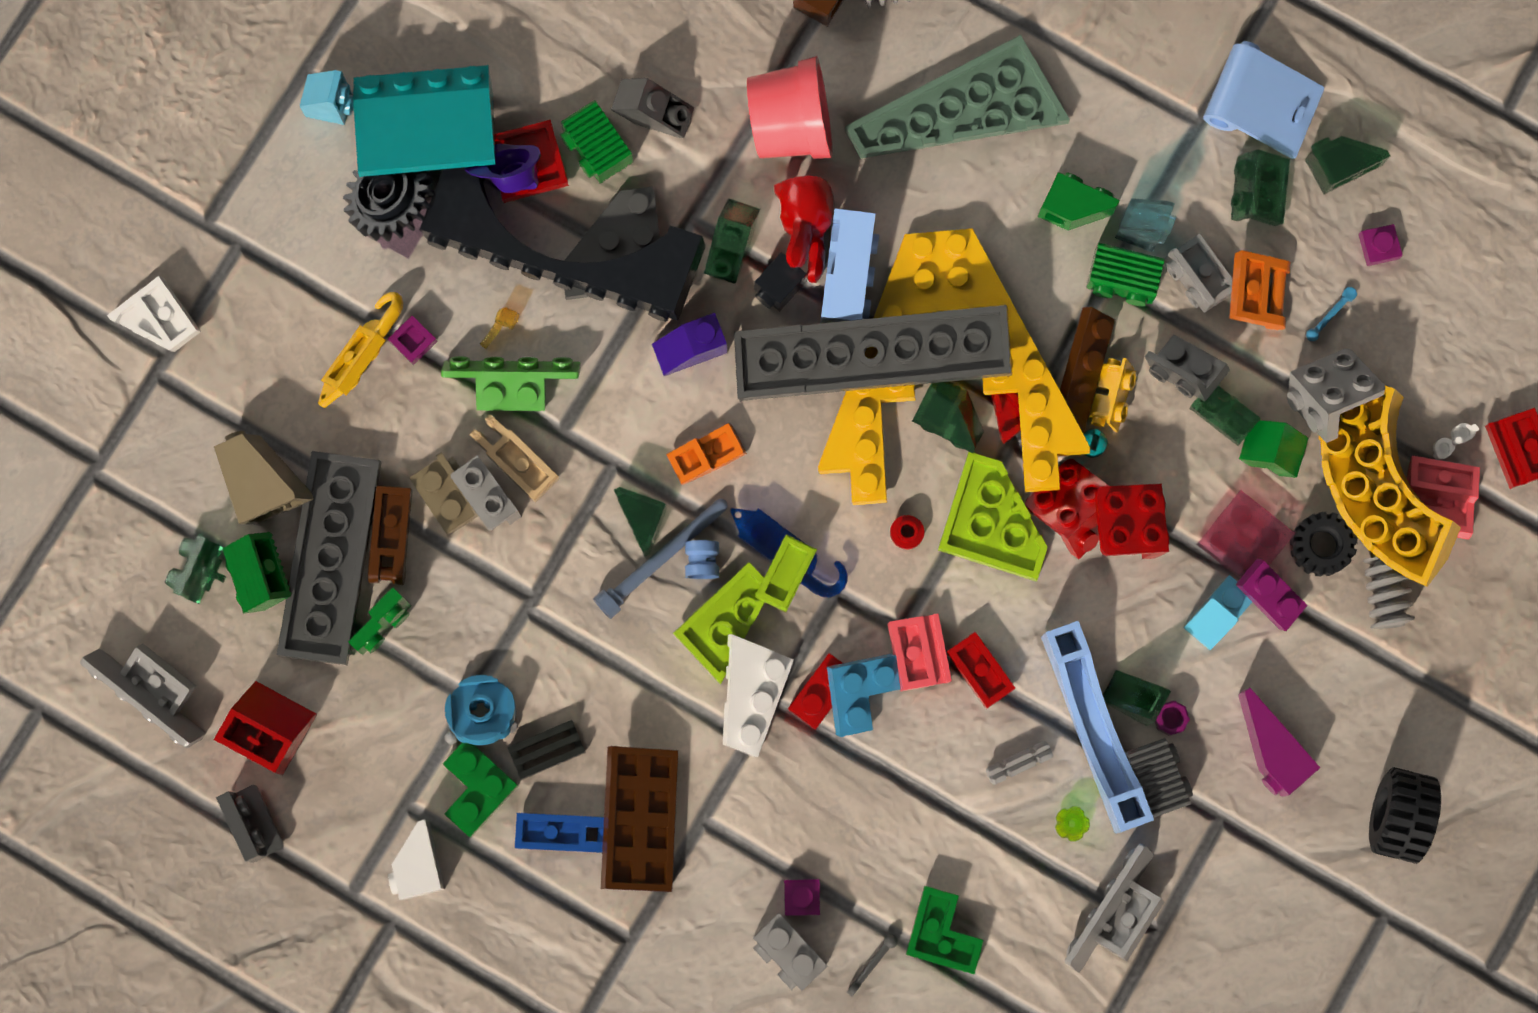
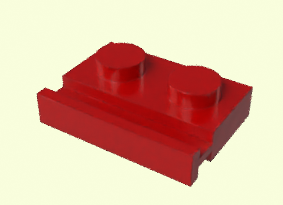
[1485,408,1538,489]

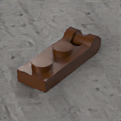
[368,486,413,585]

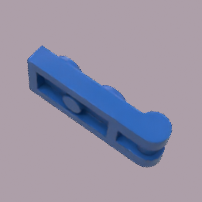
[515,813,604,853]

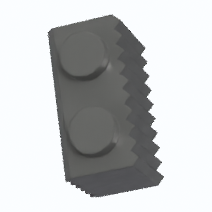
[1125,738,1193,818]

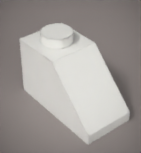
[388,820,445,900]

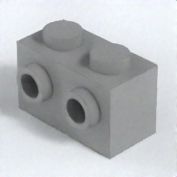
[753,913,828,991]

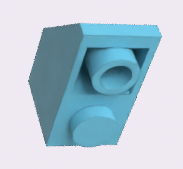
[300,70,354,125]

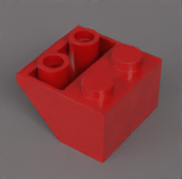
[213,681,317,776]

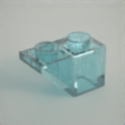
[1115,198,1177,252]

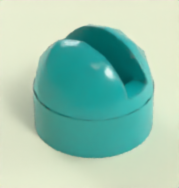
[1084,429,1108,458]

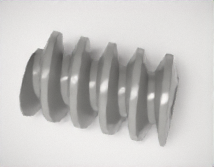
[1363,557,1415,629]

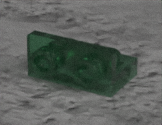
[1231,149,1290,226]

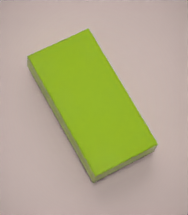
[755,534,817,612]

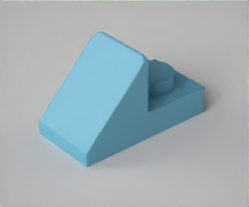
[1184,575,1252,650]

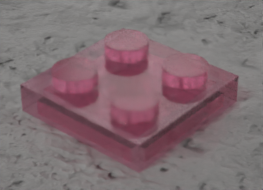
[1197,490,1295,579]

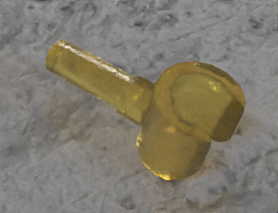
[480,307,520,349]

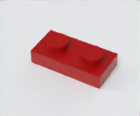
[946,632,1016,709]
[788,653,843,730]

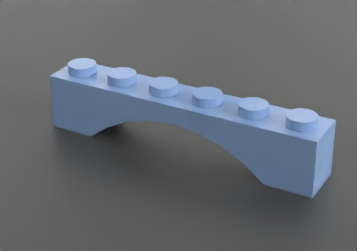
[1041,620,1154,834]

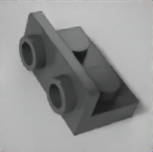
[1145,335,1230,401]
[216,785,284,863]

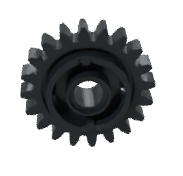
[343,170,435,242]

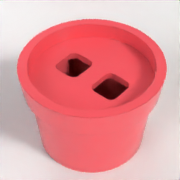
[747,56,833,159]

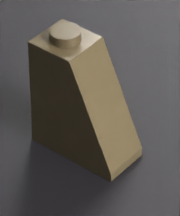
[214,431,314,525]

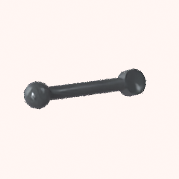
[847,934,898,996]

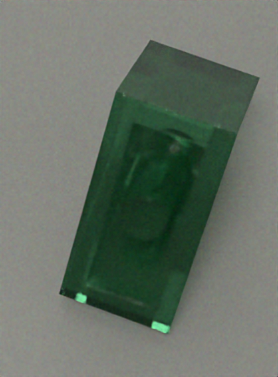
[1305,136,1390,195]

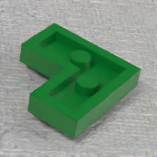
[348,587,412,655]
[443,743,518,838]
[905,886,984,975]

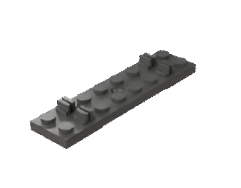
[734,305,1012,401]

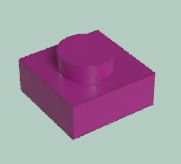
[1358,224,1403,266]
[388,316,438,365]
[784,879,820,916]

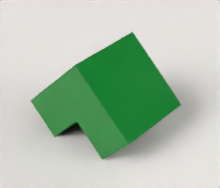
[1239,419,1309,478]

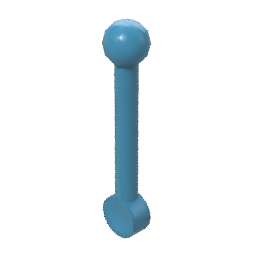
[1306,287,1357,342]

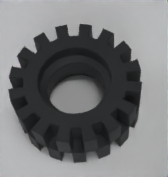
[1290,512,1358,577]

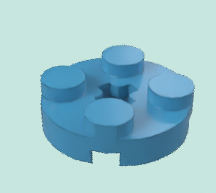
[445,675,516,745]

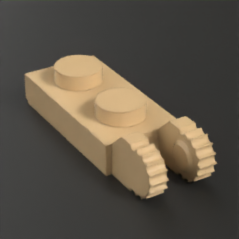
[469,414,560,503]

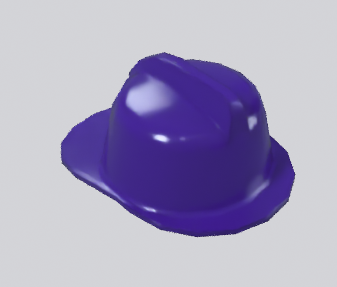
[464,144,541,193]

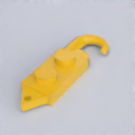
[318,292,404,408]

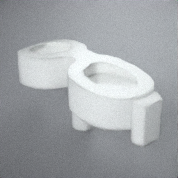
[1433,423,1479,460]

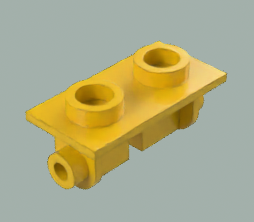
[1089,358,1136,433]

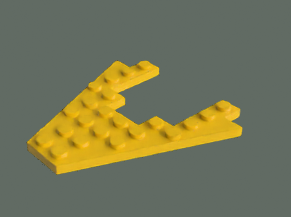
[818,228,1090,505]

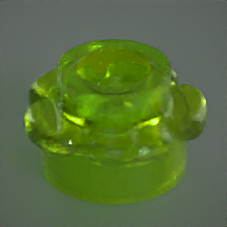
[1055,806,1090,841]

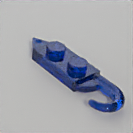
[730,508,848,598]

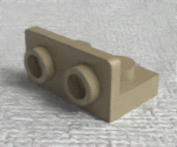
[409,452,478,536]

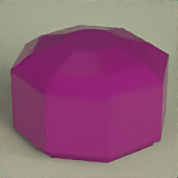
[1153,700,1190,736]

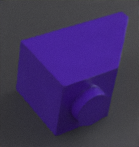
[652,313,727,376]

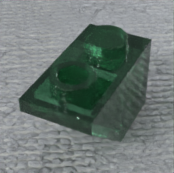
[704,198,760,284]
[912,381,984,453]

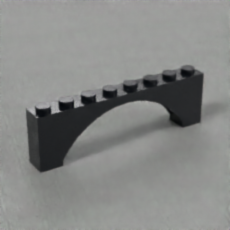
[419,167,706,322]

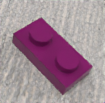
[1235,559,1308,631]

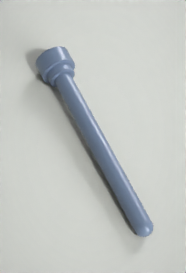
[593,499,728,619]

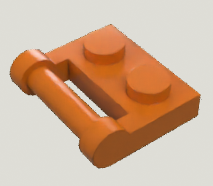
[1229,250,1291,330]

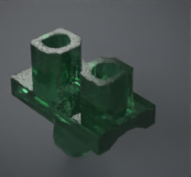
[1189,386,1261,446]
[165,535,226,604]

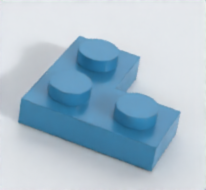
[827,654,900,737]

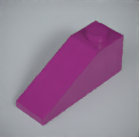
[1238,687,1320,797]

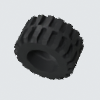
[1369,767,1441,864]

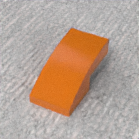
[666,423,747,485]

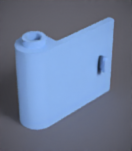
[1203,41,1325,159]

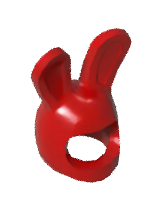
[774,176,835,283]

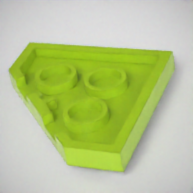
[938,451,1048,581]

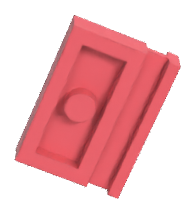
[887,613,952,691]

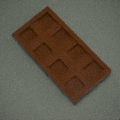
[601,746,678,892]

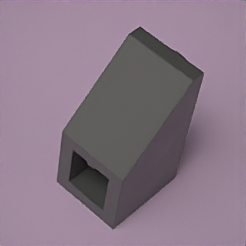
[611,78,694,138]

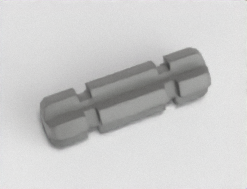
[986,741,1053,785]

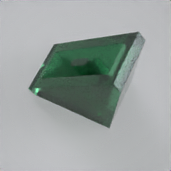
[614,487,667,557]
[1103,670,1171,726]

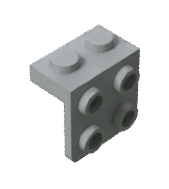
[1287,349,1385,443]

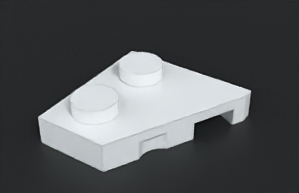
[107,276,201,352]

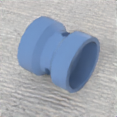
[685,540,719,579]

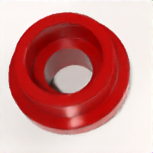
[890,515,925,550]

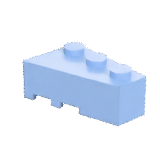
[820,208,879,324]

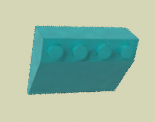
[353,65,496,177]

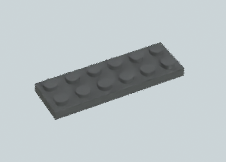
[277,451,382,666]

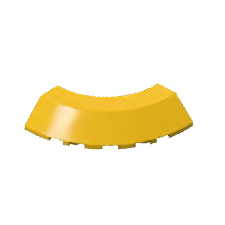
[1318,385,1461,587]

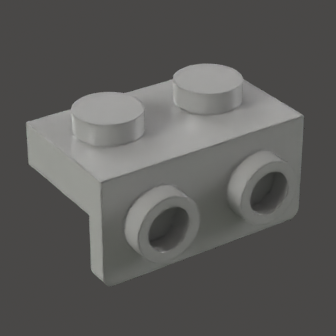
[1165,234,1233,313]

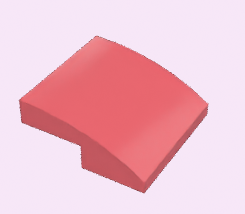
[1407,456,1480,540]

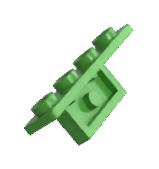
[441,356,581,411]

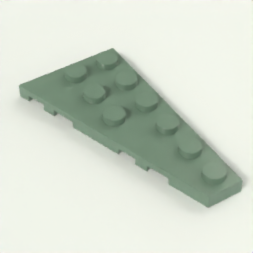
[845,35,1070,159]

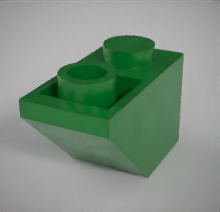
[1037,172,1120,231]

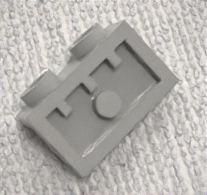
[450,455,521,530]

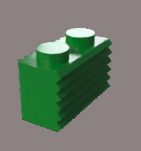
[560,100,633,183]
[1086,243,1165,306]
[222,532,292,614]

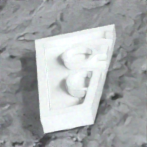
[723,634,794,758]

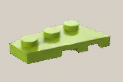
[672,562,765,684]

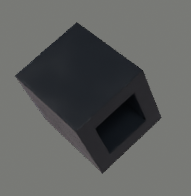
[754,252,807,312]

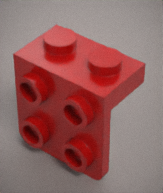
[1025,459,1109,560]
[1094,483,1169,559]

